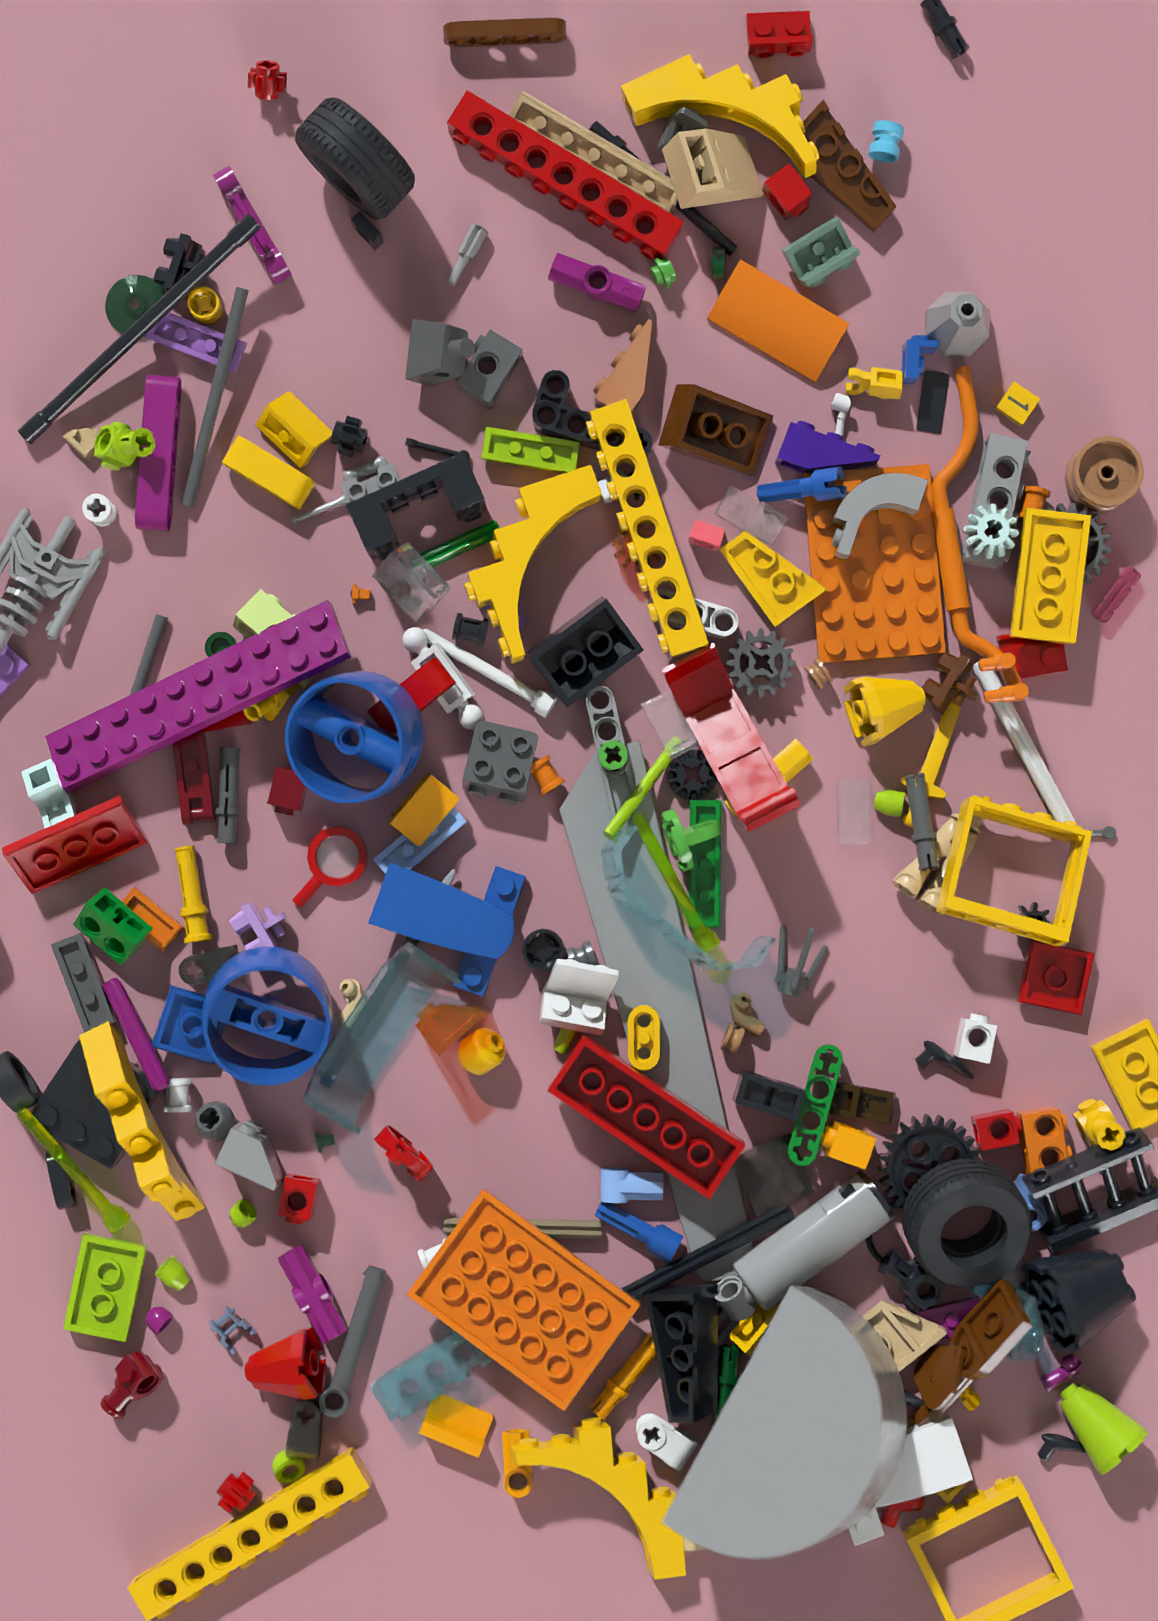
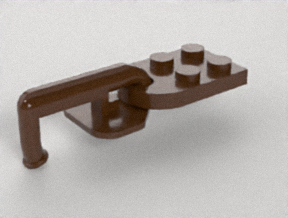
[907,1278,1033,1428]

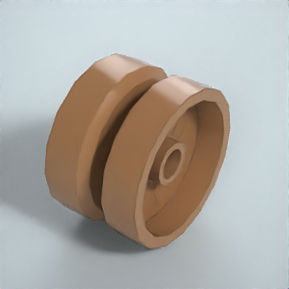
[1064,436,1144,513]

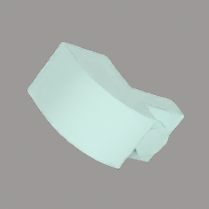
[21,759,78,828]

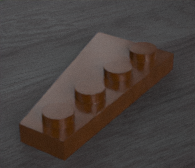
[780,100,897,233]

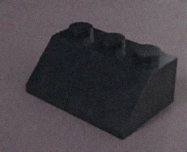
[525,596,644,708]

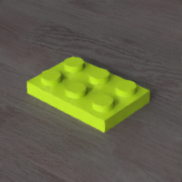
[63,1233,148,1342]

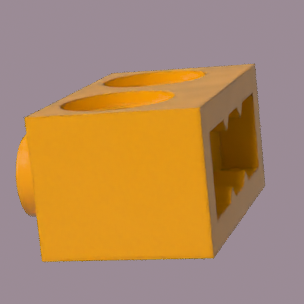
[820,1119,876,1170]

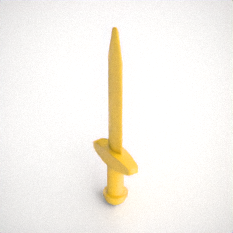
[901,694,961,828]

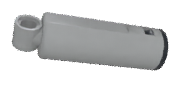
[715,1170,895,1321]

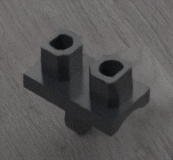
[153,233,207,299]

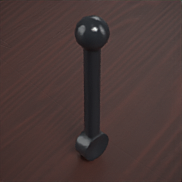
[405,438,470,460]

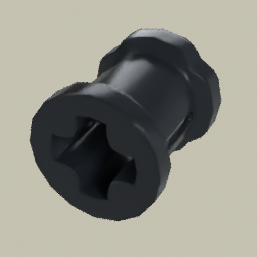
[452,612,489,647]

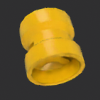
[187,287,224,325]

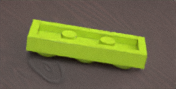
[481,427,580,473]

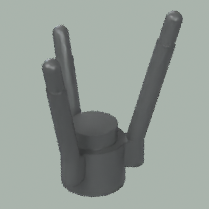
[775,925,828,998]

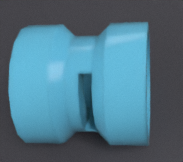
[868,120,905,163]

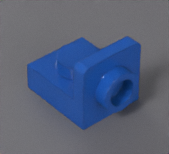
[901,335,939,384]

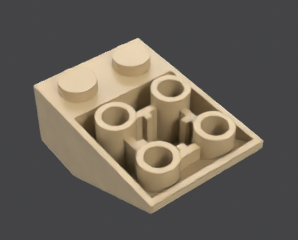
[662,129,764,209]

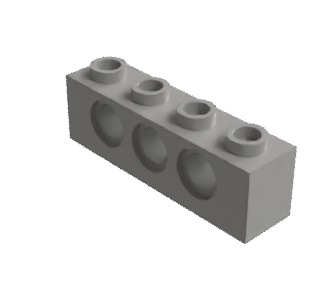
[961,433,1031,569]

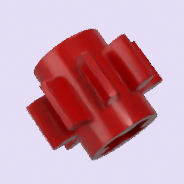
[247,60,287,100]
[216,1472,256,1513]

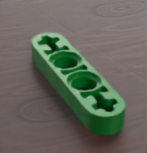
[788,1044,843,1167]

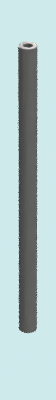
[182,287,249,508]

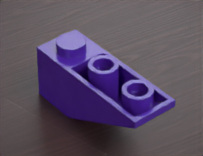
[775,421,881,474]

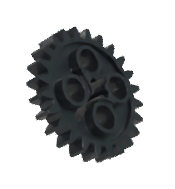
[877,1114,980,1210]

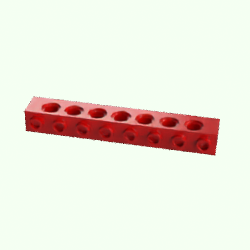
[447,90,684,260]

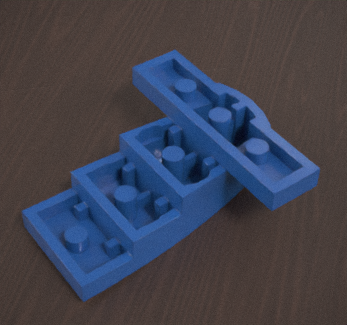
[368,863,527,997]

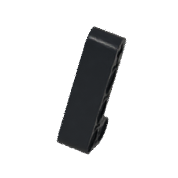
[532,370,652,458]

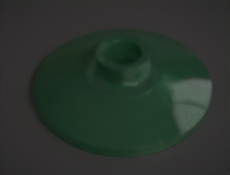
[105,275,165,338]

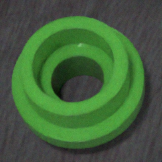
[650,257,677,289]

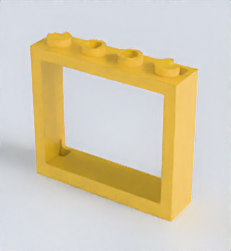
[936,795,1092,947]
[902,1475,1074,1621]

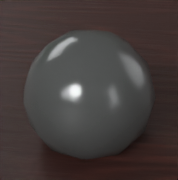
[194,1101,235,1142]

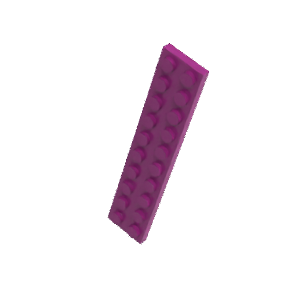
[45,600,352,793]

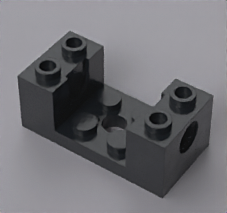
[346,452,487,561]

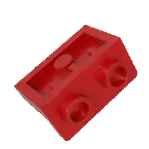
[746,11,813,58]

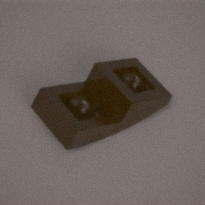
[827,1082,896,1124]

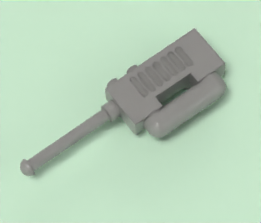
[292,457,400,524]

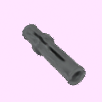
[216,747,241,844]
[904,773,939,871]

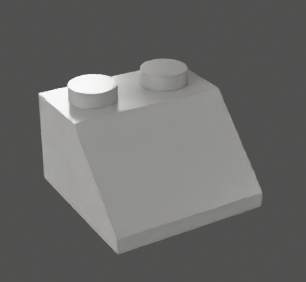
[215,1120,285,1191]

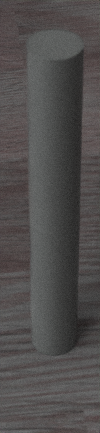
[130,614,168,695]

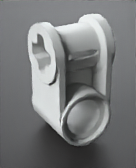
[636,1413,698,1471]

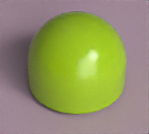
[272,1449,306,1483]

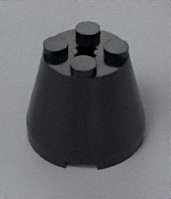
[1020,1249,1136,1355]

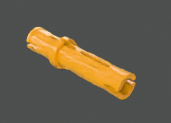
[589,1332,656,1421]

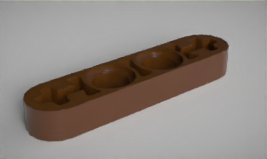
[443,18,567,47]

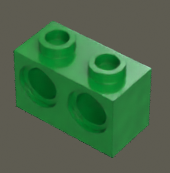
[73,887,153,966]

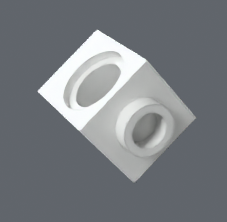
[953,1013,997,1064]

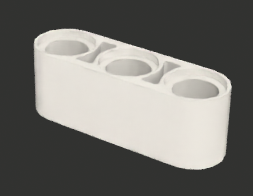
[648,589,738,639]

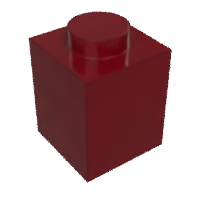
[267,766,307,816]

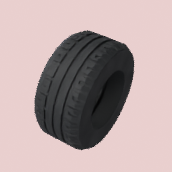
[295,97,415,220]
[902,1158,1033,1288]

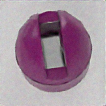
[145,1307,174,1335]

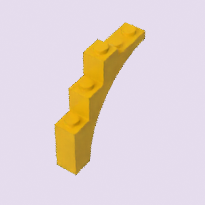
[621,54,819,179]
[464,465,602,664]
[79,1021,205,1222]
[510,1417,686,1580]

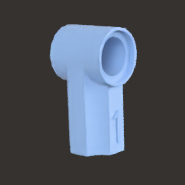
[600,1167,663,1203]

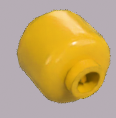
[458,1028,505,1075]

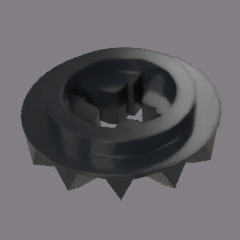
[667,749,717,800]

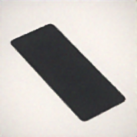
[916,370,950,433]

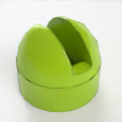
[229,1199,258,1228]

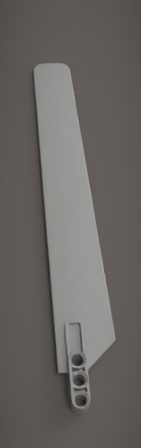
[559,685,754,1281]

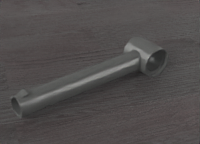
[319,1265,387,1418]

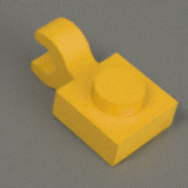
[845,367,902,399]

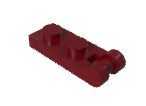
[173,733,216,825]

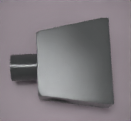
[405,319,475,387]

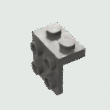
[462,720,538,805]

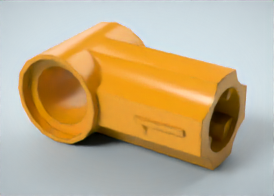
[502,1429,534,1498]

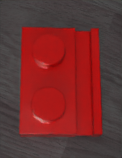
[996,634,1068,682]

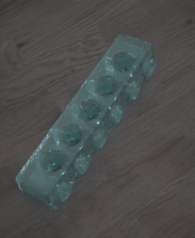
[370,1330,494,1421]

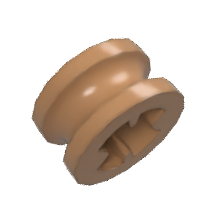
[804,658,833,690]
[720,1023,745,1055]

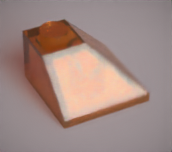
[415,1002,490,1056]

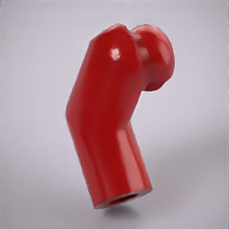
[880,1496,925,1528]

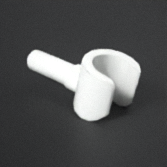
[830,393,851,436]

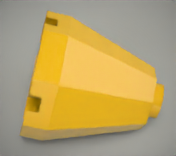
[844,677,926,746]

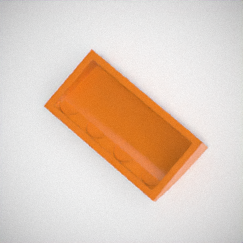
[707,259,850,383]

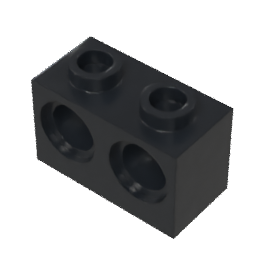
[732,1069,806,1122]

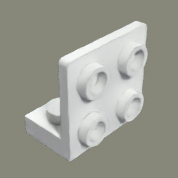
[539,959,619,1036]

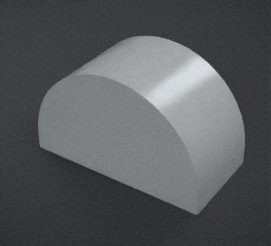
[662,1286,907,1559]

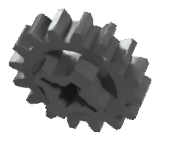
[726,628,796,698]

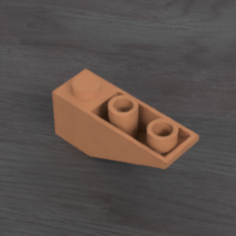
[593,319,652,415]

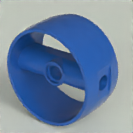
[285,671,424,803]
[201,946,333,1086]

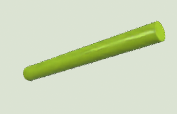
[603,737,684,840]

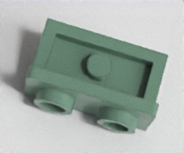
[781,217,861,287]

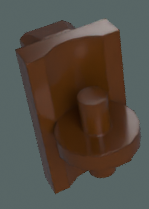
[922,653,978,715]

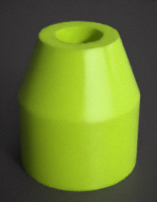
[874,790,906,818]
[155,1256,190,1291]

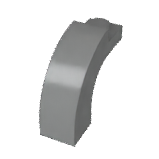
[831,473,928,560]

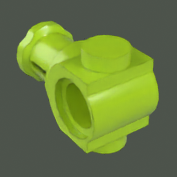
[94,422,155,471]

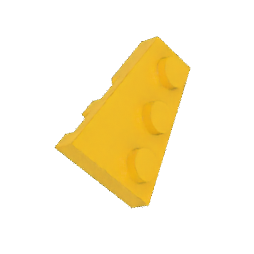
[720,531,827,627]

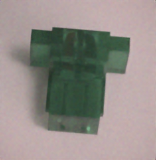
[314,1132,335,1153]

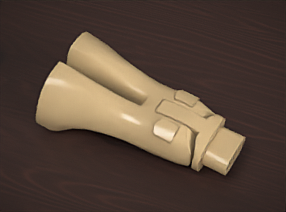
[892,812,984,916]

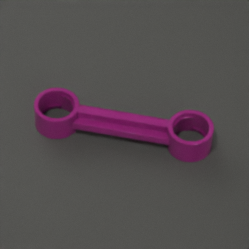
[213,166,292,285]

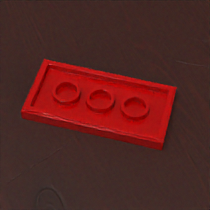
[2,796,148,894]

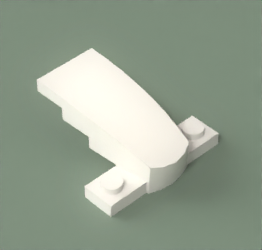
[848,1415,973,1546]

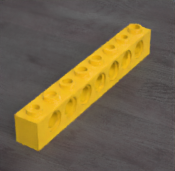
[586,399,709,659]
[127,1447,373,1621]

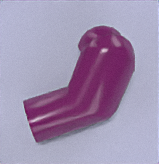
[1040,1353,1082,1393]

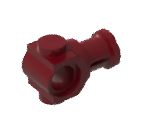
[100,1351,164,1419]

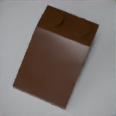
[658,384,774,476]

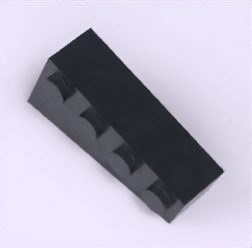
[645,1284,718,1423]

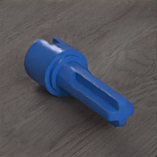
[756,466,847,503]
[595,1202,684,1263]

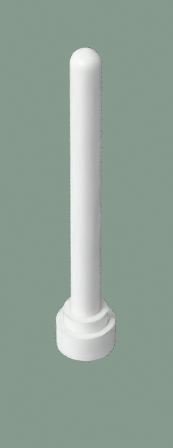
[422,629,558,718]

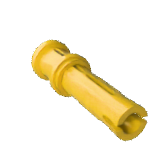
[174,845,213,944]

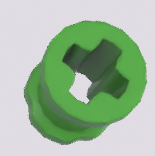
[599,740,628,771]

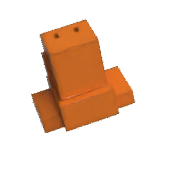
[350,584,371,604]

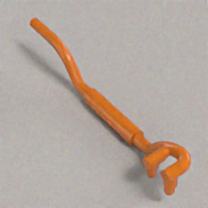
[931,366,1029,703]

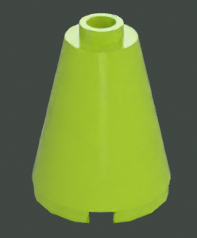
[1059,1382,1148,1475]

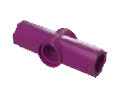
[548,252,647,313]
[277,1244,348,1343]

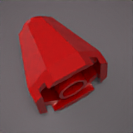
[244,1327,327,1399]

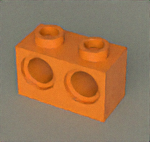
[1016,1106,1072,1175]

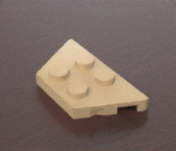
[862,1299,947,1372]

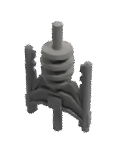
[0,508,105,654]

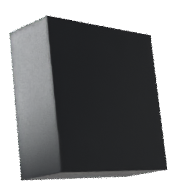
[350,211,384,250]

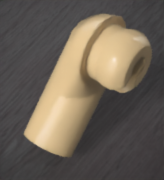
[337,979,366,1028]

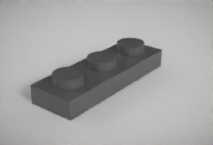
[51,933,117,1033]

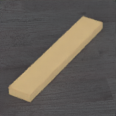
[509,91,678,214]

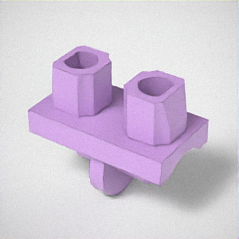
[229,902,287,950]

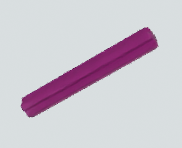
[103,978,170,1092]

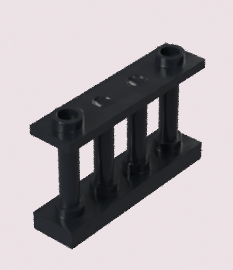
[1022,1127,1158,1253]

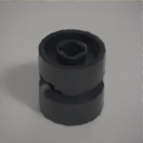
[522,928,564,971]

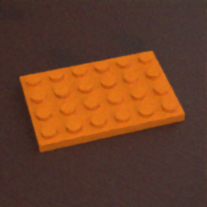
[802,464,946,664]
[406,1188,640,1411]

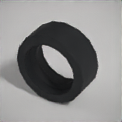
[0,1051,41,1114]

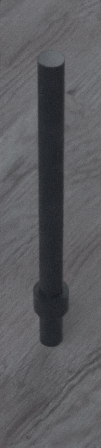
[589,121,738,256]

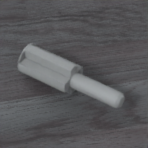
[448,223,488,286]

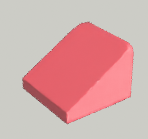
[688,520,725,552]

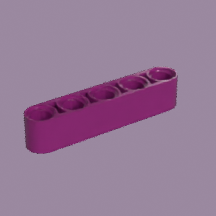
[135,375,182,531]

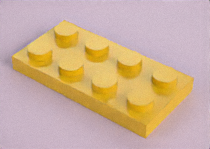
[1010,508,1091,644]

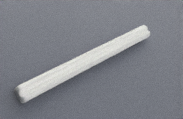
[973,662,1075,823]

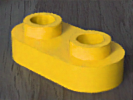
[628,1005,660,1070]

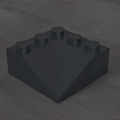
[27,1038,160,1169]

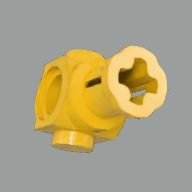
[1072,1099,1125,1150]

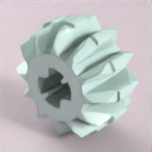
[963,504,1019,559]

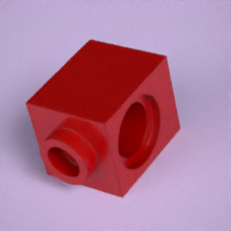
[762,163,813,220]
[970,1109,1023,1151]
[278,1173,320,1224]

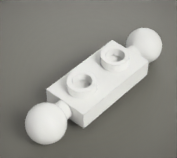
[402,627,484,730]

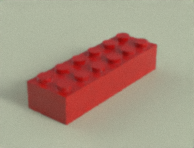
[547,1033,746,1200]

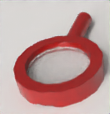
[292,826,368,908]

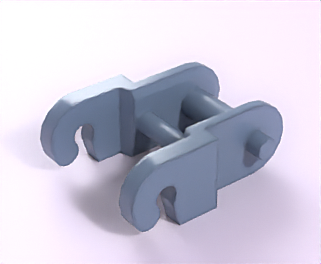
[209,1306,257,1355]

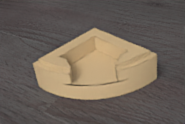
[63,428,100,460]

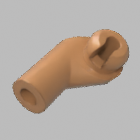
[730,992,766,1038]

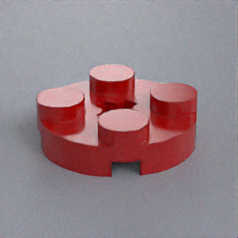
[374,1125,434,1182]

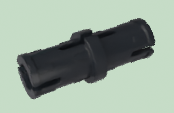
[920,0,970,59]

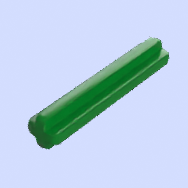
[412,520,500,573]

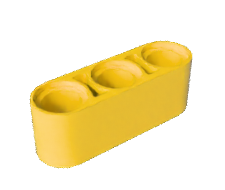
[221,435,316,510]

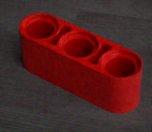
[367,657,456,734]

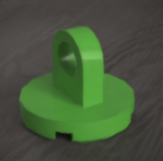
[660,809,721,872]

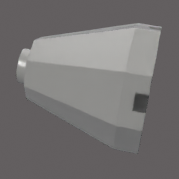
[925,291,990,357]

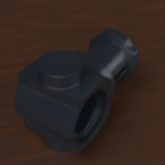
[877,1248,945,1313]

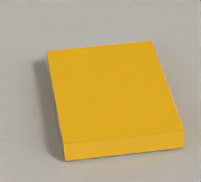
[1090,1019,1158,1130]

